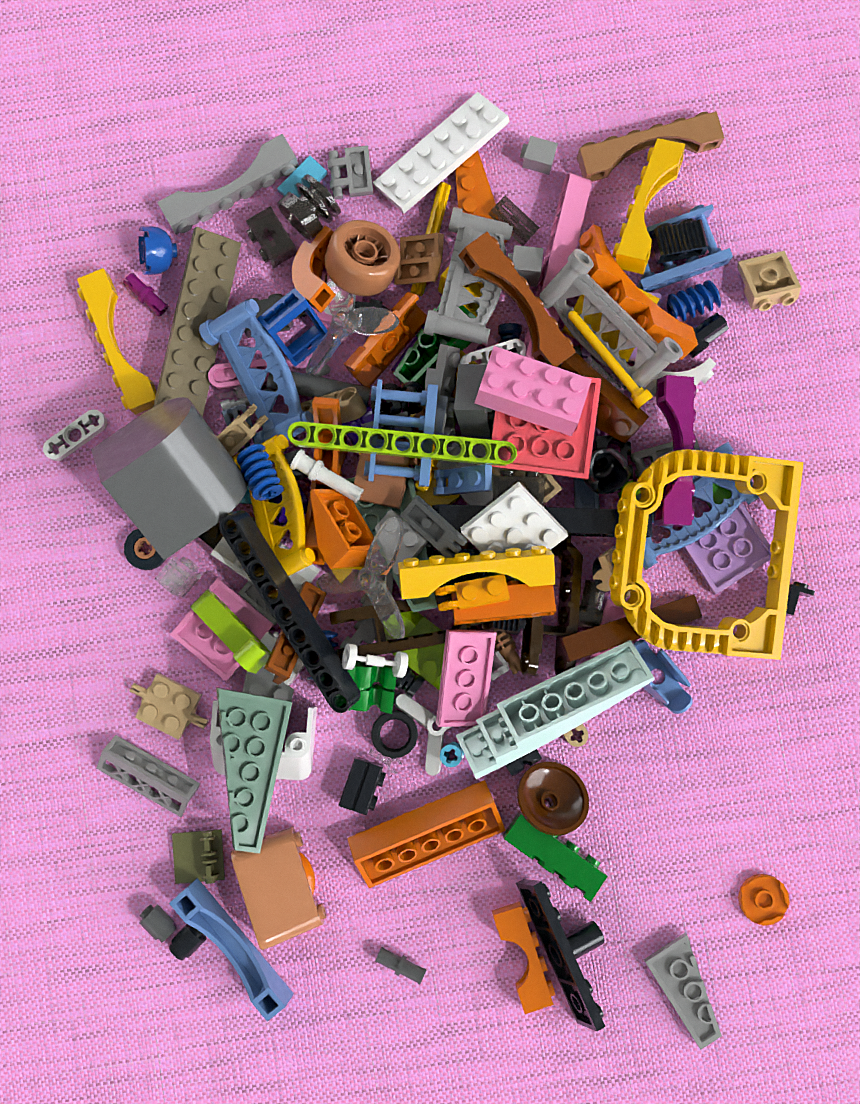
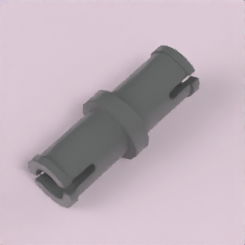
[375,947,427,985]

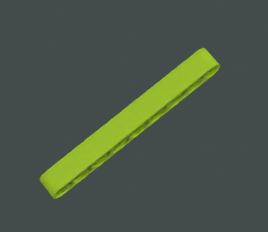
[287,421,517,466]

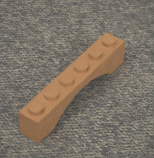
[577,111,725,182]

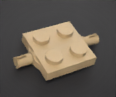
[129,673,208,740]

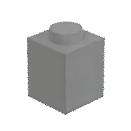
[520,136,558,175]

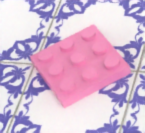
[170,578,274,682]

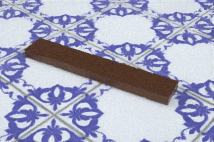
[560,594,702,662]

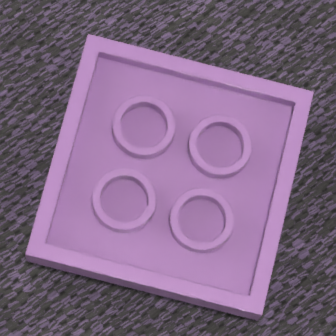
[680,498,771,595]

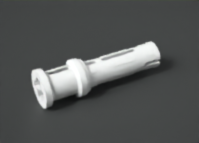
[290,449,364,503]

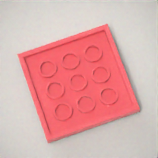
[491,377,601,479]

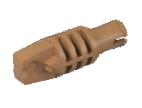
[481,621,521,675]

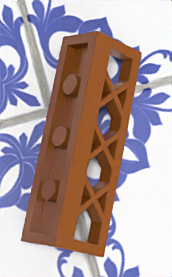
[264,581,327,685]

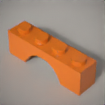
[492,901,556,1014]

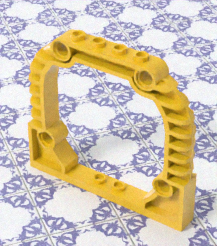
[609,449,804,660]

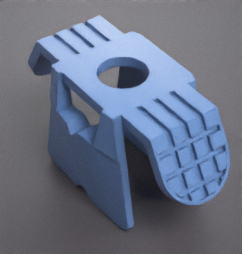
[634,640,693,714]

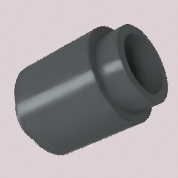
[139,904,177,943]

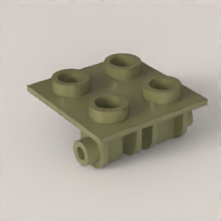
[172,829,225,884]

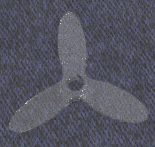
[306,273,399,376]
[316,517,405,639]

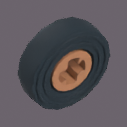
[124,529,165,570]

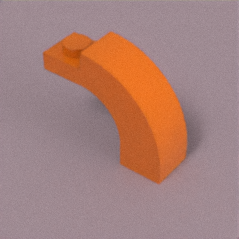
[292,225,336,313]

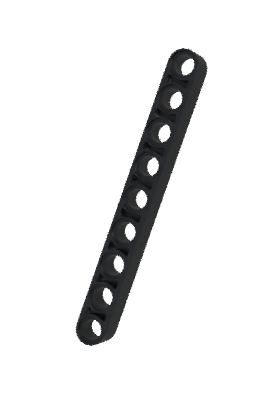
[432,504,652,538]
[219,510,361,713]

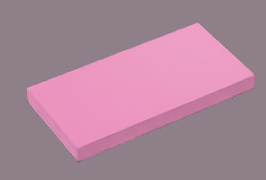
[436,630,496,727]

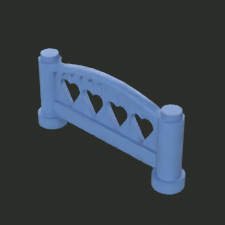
[199,299,314,444]
[643,442,759,570]

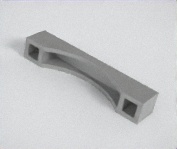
[157,134,299,235]

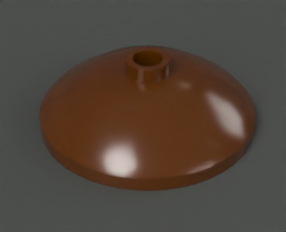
[517,762,589,836]

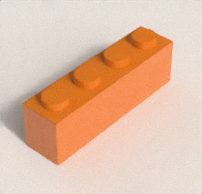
[451,581,556,625]

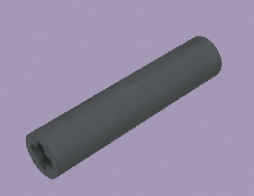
[267,371,371,407]

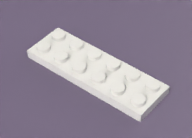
[373,92,510,214]

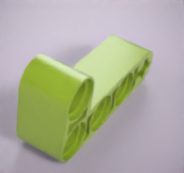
[190,589,271,674]

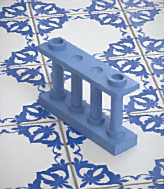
[637,204,733,292]
[364,379,438,487]

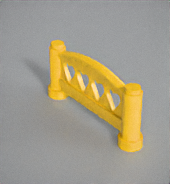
[232,434,315,576]

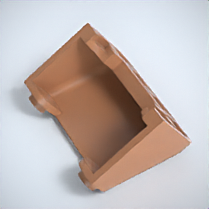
[231,826,327,950]

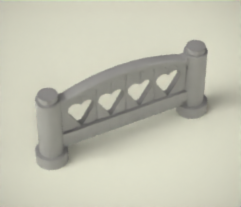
[423,207,513,344]
[539,249,683,392]

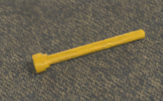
[568,311,653,409]

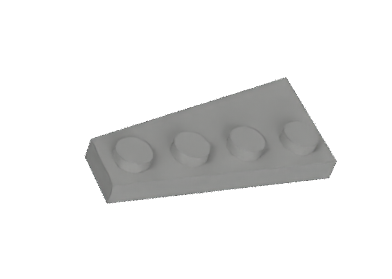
[644,933,722,1050]

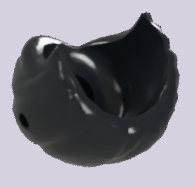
[583,448,631,494]

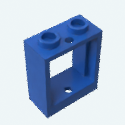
[257,288,332,367]

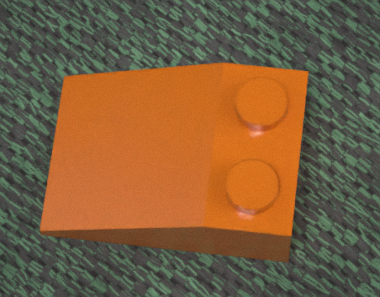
[310,489,381,569]

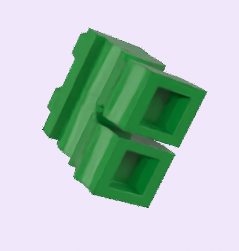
[330,660,396,714]

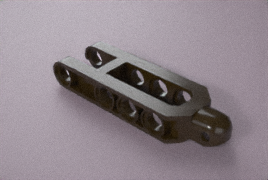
[520,536,583,676]
[329,594,486,661]

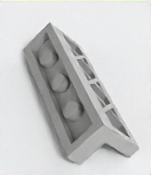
[96,735,200,817]

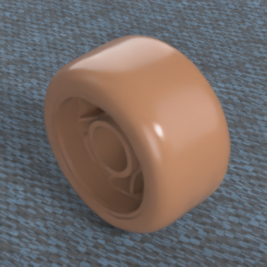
[324,220,401,296]

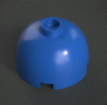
[138,226,177,275]

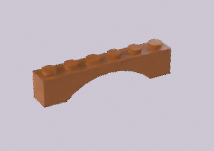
[458,231,576,367]

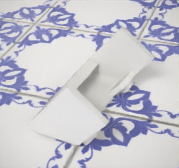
[210,700,317,780]

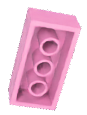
[475,346,592,436]

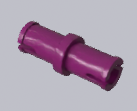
[123,273,169,317]

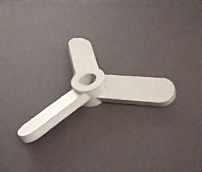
[395,694,451,776]

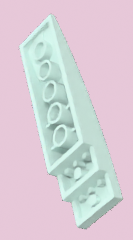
[456,640,655,779]

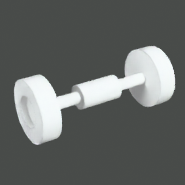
[342,644,408,678]

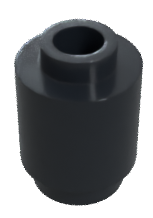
[169,924,207,960]

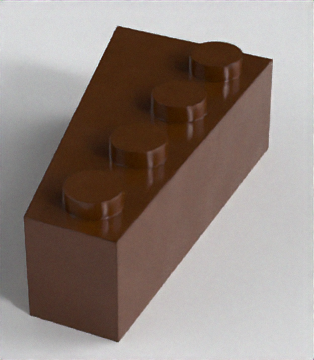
[560,353,649,443]

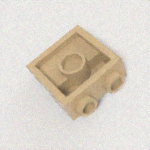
[737,251,801,311]

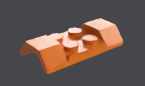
[344,292,427,387]

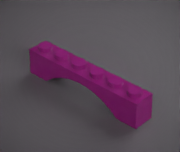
[654,375,697,527]

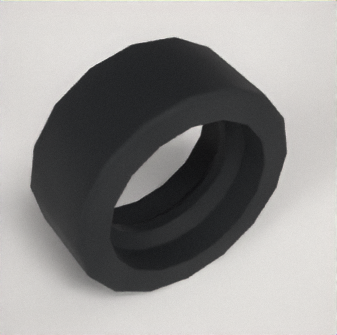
[371,710,418,758]

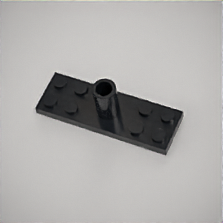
[516,879,606,1031]

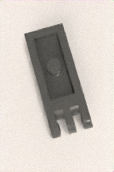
[400,495,467,558]

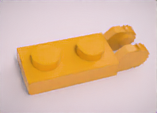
[435,574,510,611]

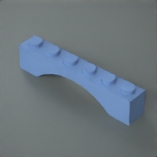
[169,878,294,1022]

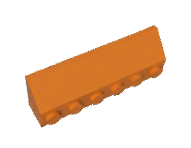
[347,780,506,888]

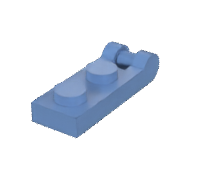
[433,464,492,496]

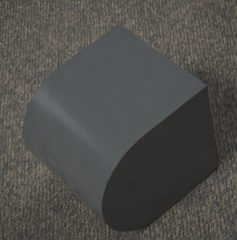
[91,397,248,560]

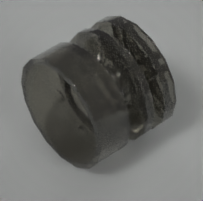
[277,174,341,241]

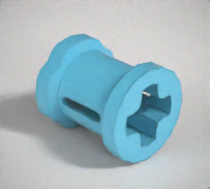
[440,742,464,767]

